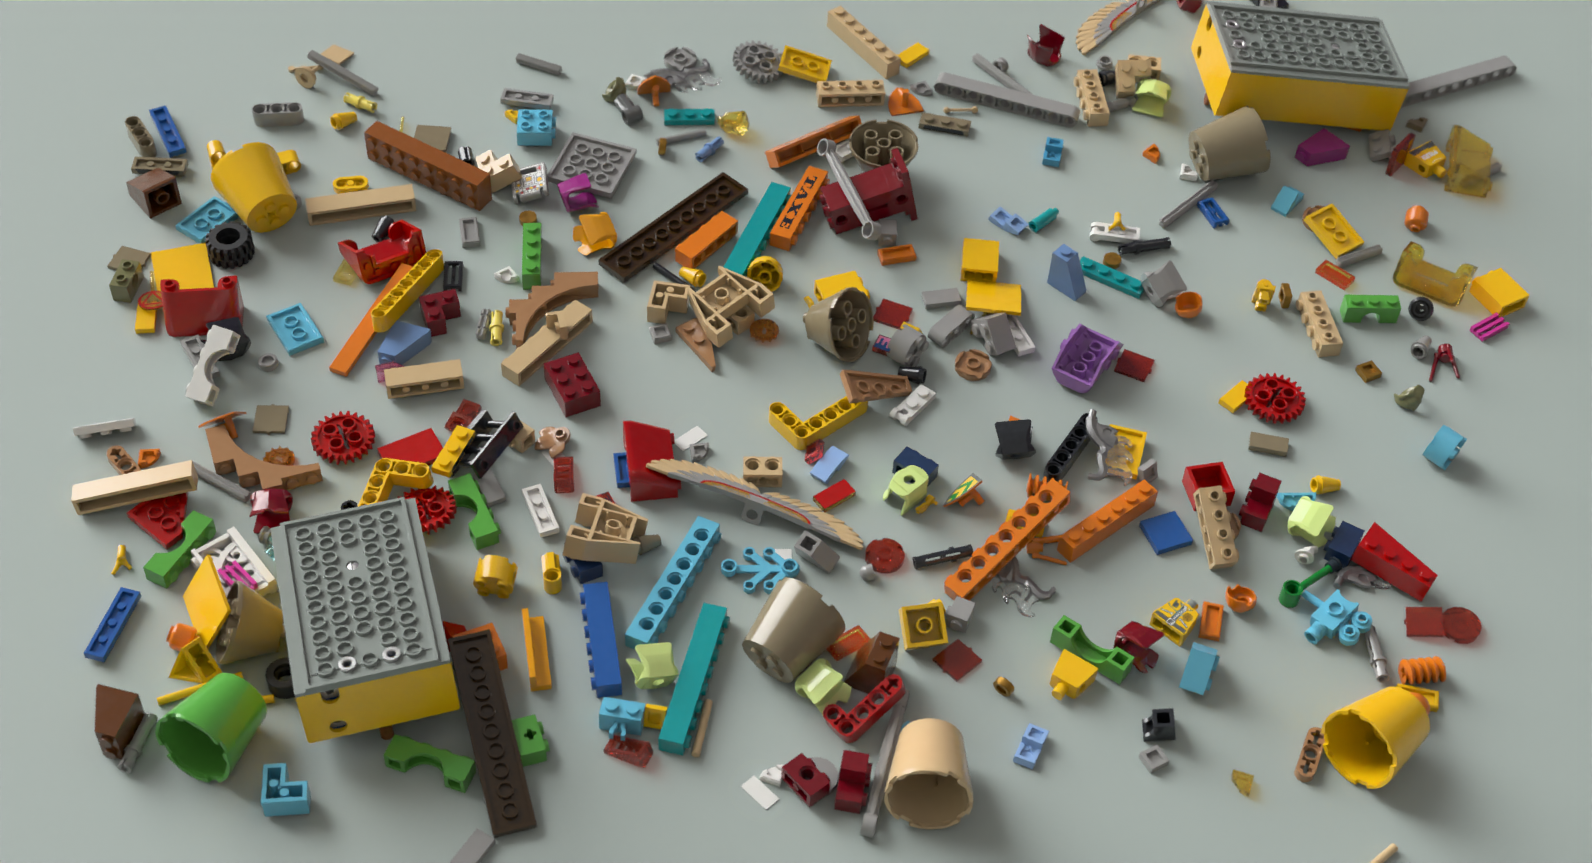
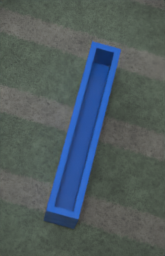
[580,581,622,698]

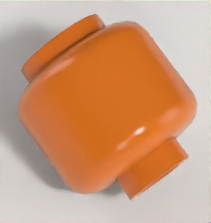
[1405,205,1429,232]
[166,623,200,651]

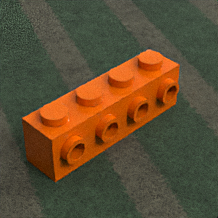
[675,211,738,269]

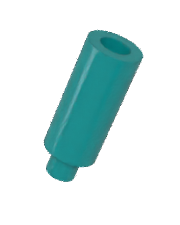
[1029,208,1059,232]

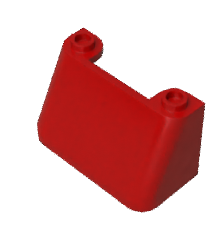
[338,220,427,284]
[160,275,244,337]
[623,420,681,502]

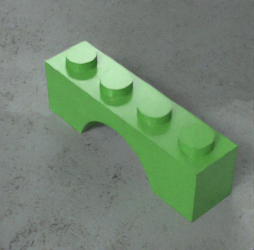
[522,223,542,290]
[448,473,501,550]
[143,510,216,589]
[1050,615,1135,685]
[383,734,476,793]

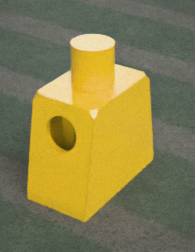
[1050,649,1098,700]

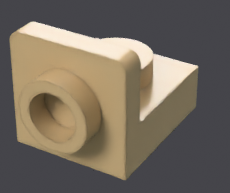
[545,310,568,340]

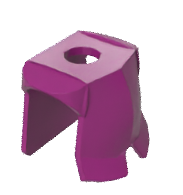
[557,173,599,212]

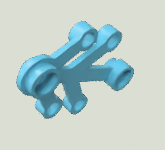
[721,547,800,594]

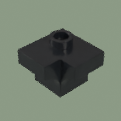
[1142,708,1176,742]

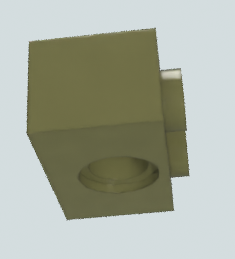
[109,259,144,303]

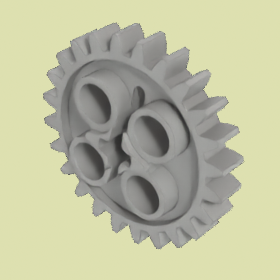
[732,40,783,83]

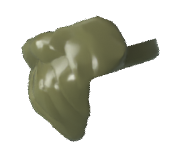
[602,77,627,102]
[1394,385,1425,411]

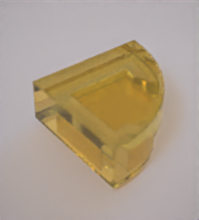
[1231,769,1254,797]

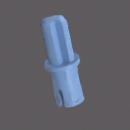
[695,136,724,162]

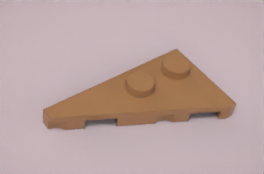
[676,317,716,372]

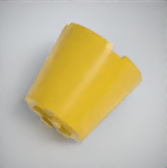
[211,142,297,233]
[1321,687,1430,789]

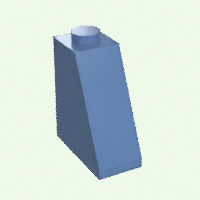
[1047,244,1087,301]
[378,321,432,368]

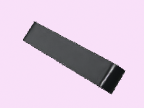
[1043,413,1098,482]

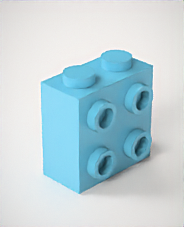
[517,109,556,146]

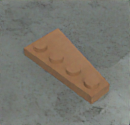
[840,369,912,404]

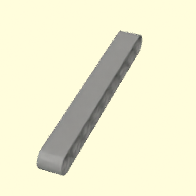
[1401,56,1517,108]
[934,72,1080,128]

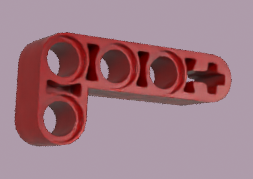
[823,674,906,743]

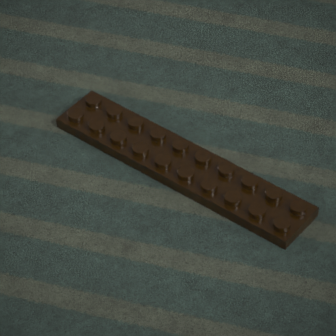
[598,172,748,283]
[448,629,537,838]

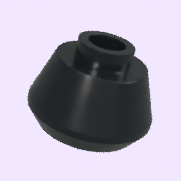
[1408,297,1434,321]

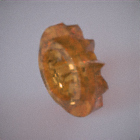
[750,319,779,343]
[263,446,295,466]

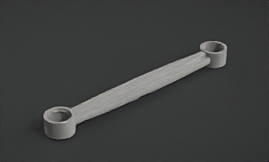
[817,138,882,240]
[860,690,910,838]

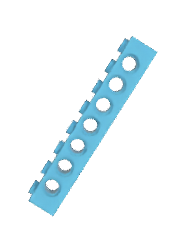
[625,516,722,650]

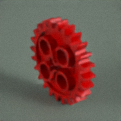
[1244,373,1306,424]
[311,411,375,465]
[397,485,457,535]

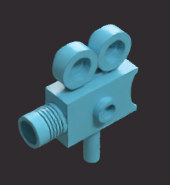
[1301,589,1372,646]

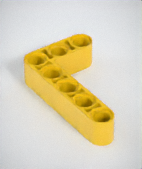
[207,140,301,175]
[769,396,868,450]
[358,458,434,506]

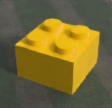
[899,602,948,650]

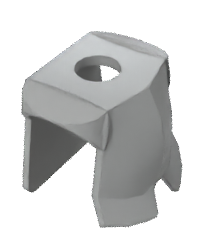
[1141,260,1187,307]

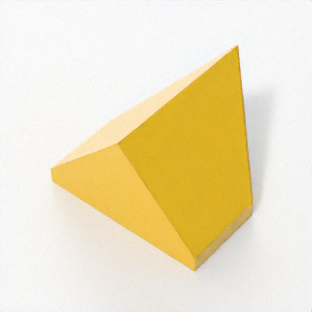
[168,637,222,684]

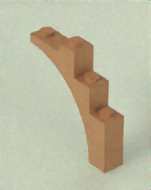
[505,272,598,349]
[205,424,323,490]

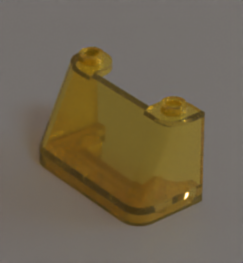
[1444,124,1493,198]
[1393,241,1478,307]

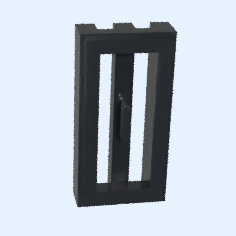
[443,261,463,292]

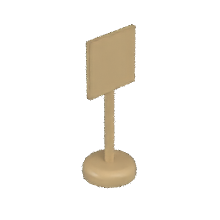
[294,44,354,88]

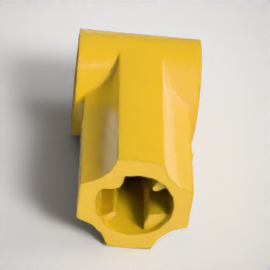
[541,552,562,594]

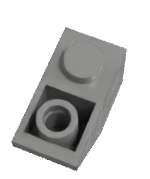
[794,530,840,574]

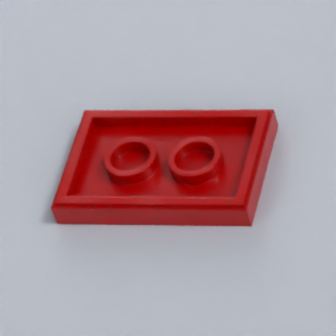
[377,428,443,466]

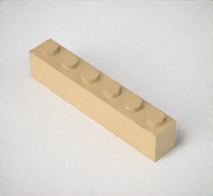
[827,6,900,79]
[305,184,416,226]
[501,300,593,386]
[71,460,198,515]

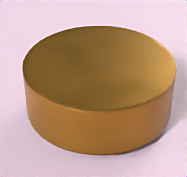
[658,137,667,155]
[519,210,537,226]
[1103,252,1122,269]
[993,676,1015,697]

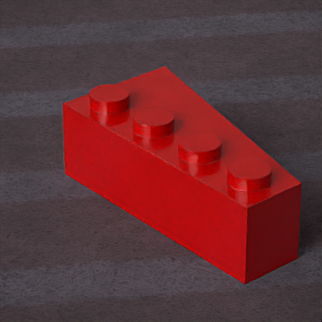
[1350,522,1438,602]

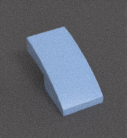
[988,206,1029,235]
[810,446,849,484]
[1013,723,1049,770]

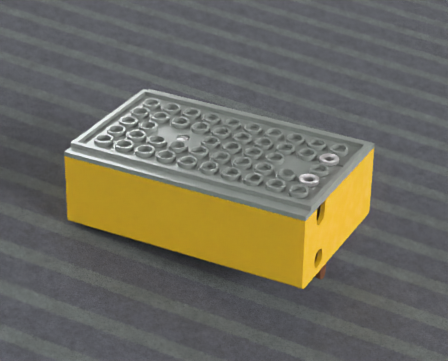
[1191,1,1410,131]
[270,497,460,743]

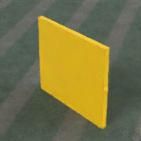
[151,243,214,301]
[966,279,1021,316]
[183,554,231,649]

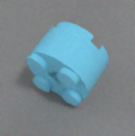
[1422,425,1467,470]

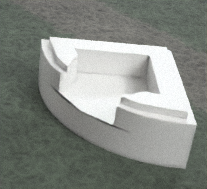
[625,74,647,89]
[1180,163,1198,182]
[494,266,519,283]
[760,764,784,787]

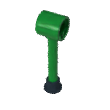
[1278,557,1342,608]

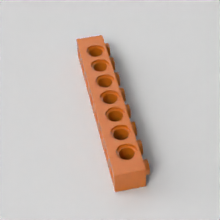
[944,478,1070,601]

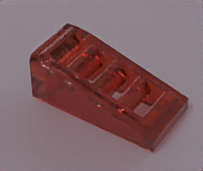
[554,457,574,493]
[603,735,653,768]

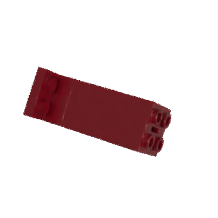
[819,148,918,235]

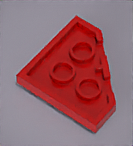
[127,492,189,550]

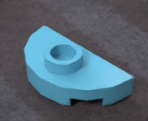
[1277,492,1316,511]

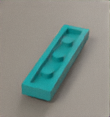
[1080,256,1145,299]

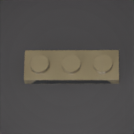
[919,112,971,137]
[131,156,188,176]

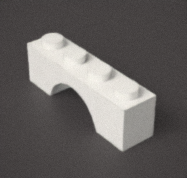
[185,325,240,407]

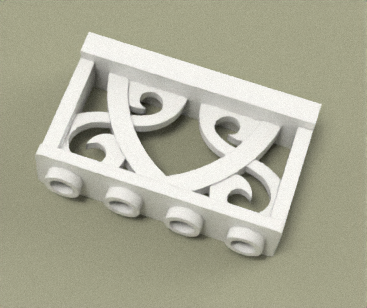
[190,527,278,598]

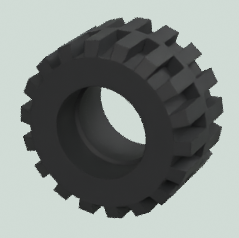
[205,222,255,269]

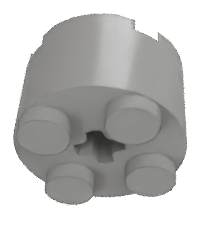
[887,324,929,367]

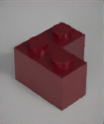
[419,289,461,337]
[1239,472,1282,532]
[834,750,873,814]

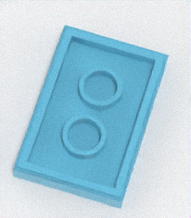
[175,196,239,244]
[266,303,324,356]

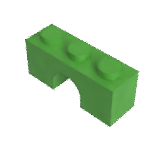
[1340,295,1402,323]

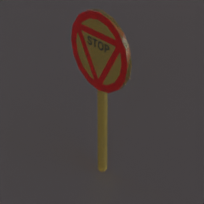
[138,271,163,310]

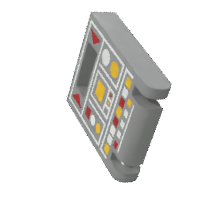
[512,162,549,204]

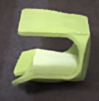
[1132,79,1171,117]
[883,465,928,516]
[1288,496,1336,547]
[626,642,679,689]
[795,659,852,715]

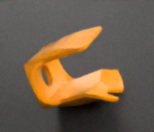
[573,212,617,256]

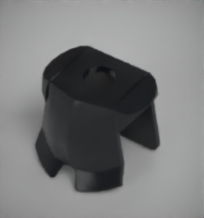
[200,317,251,361]
[995,419,1036,459]

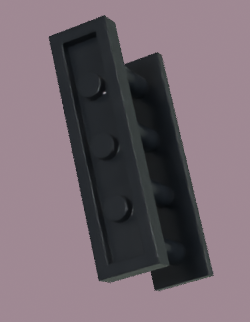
[451,410,524,479]

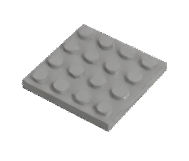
[547,132,637,199]

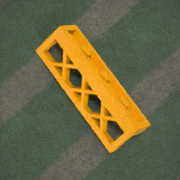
[522,608,552,692]

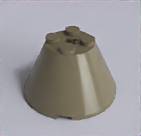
[849,119,919,173]
[803,287,874,362]
[216,581,285,664]

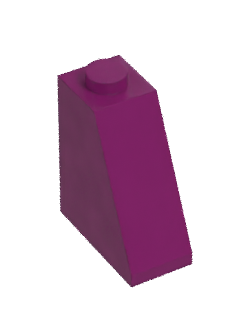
[1294,128,1350,167]

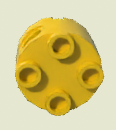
[473,555,518,599]

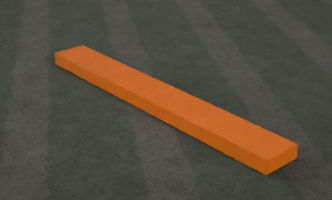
[329,263,413,377]

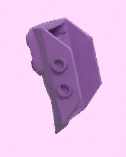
[1052,324,1124,393]

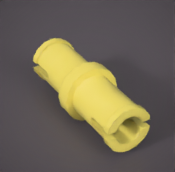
[343,92,377,113]
[489,310,504,346]

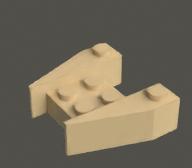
[687,266,775,348]
[563,493,648,564]

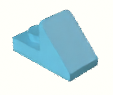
[1271,186,1304,217]

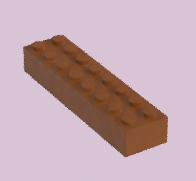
[364,121,492,211]

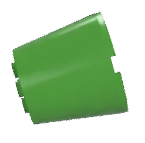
[155,673,267,783]

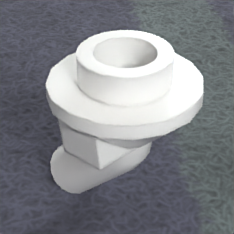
[1294,546,1318,564]

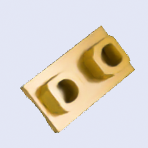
[1251,279,1276,312]

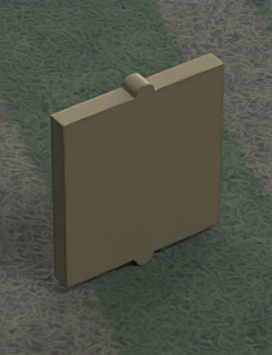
[107,246,151,270]
[252,404,289,435]

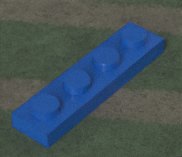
[149,105,187,158]
[84,587,142,662]

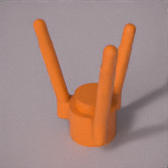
[1026,535,1067,565]

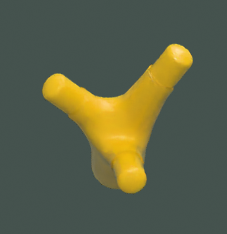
[1109,212,1126,231]
[111,545,132,575]

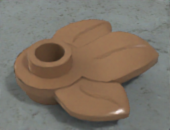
[534,427,571,459]

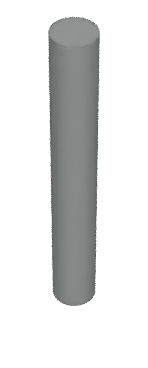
[656,129,706,146]

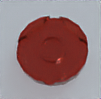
[865,538,905,574]
[1439,607,1482,644]

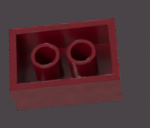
[543,352,601,418]

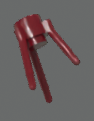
[1429,344,1460,382]

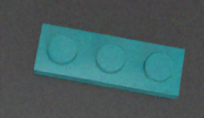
[664,108,715,125]

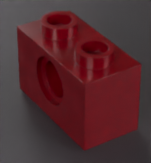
[781,753,830,808]

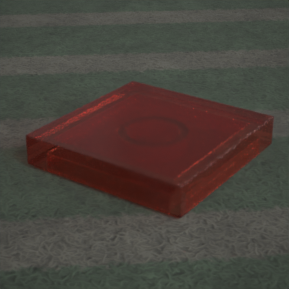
[1385,132,1416,177]

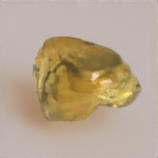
[717,111,749,136]

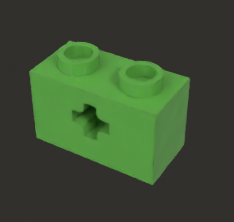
[512,714,550,767]

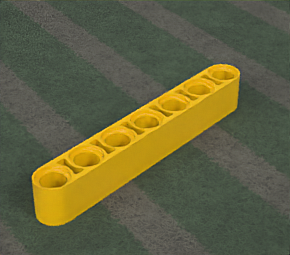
[371,249,444,333]

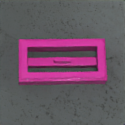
[1469,313,1510,342]
[217,561,258,590]

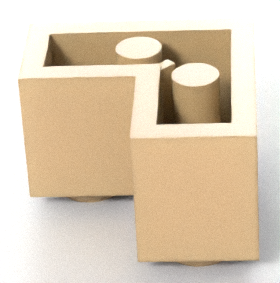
[1115,60,1151,98]
[476,150,522,193]
[647,280,690,324]

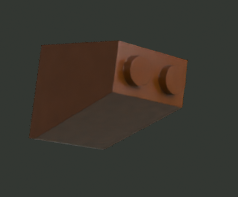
[126,168,182,219]
[843,631,900,694]
[95,684,145,760]

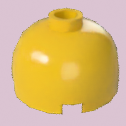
[747,256,783,292]

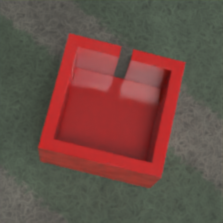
[1182,461,1235,511]

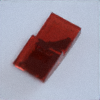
[444,399,482,432]

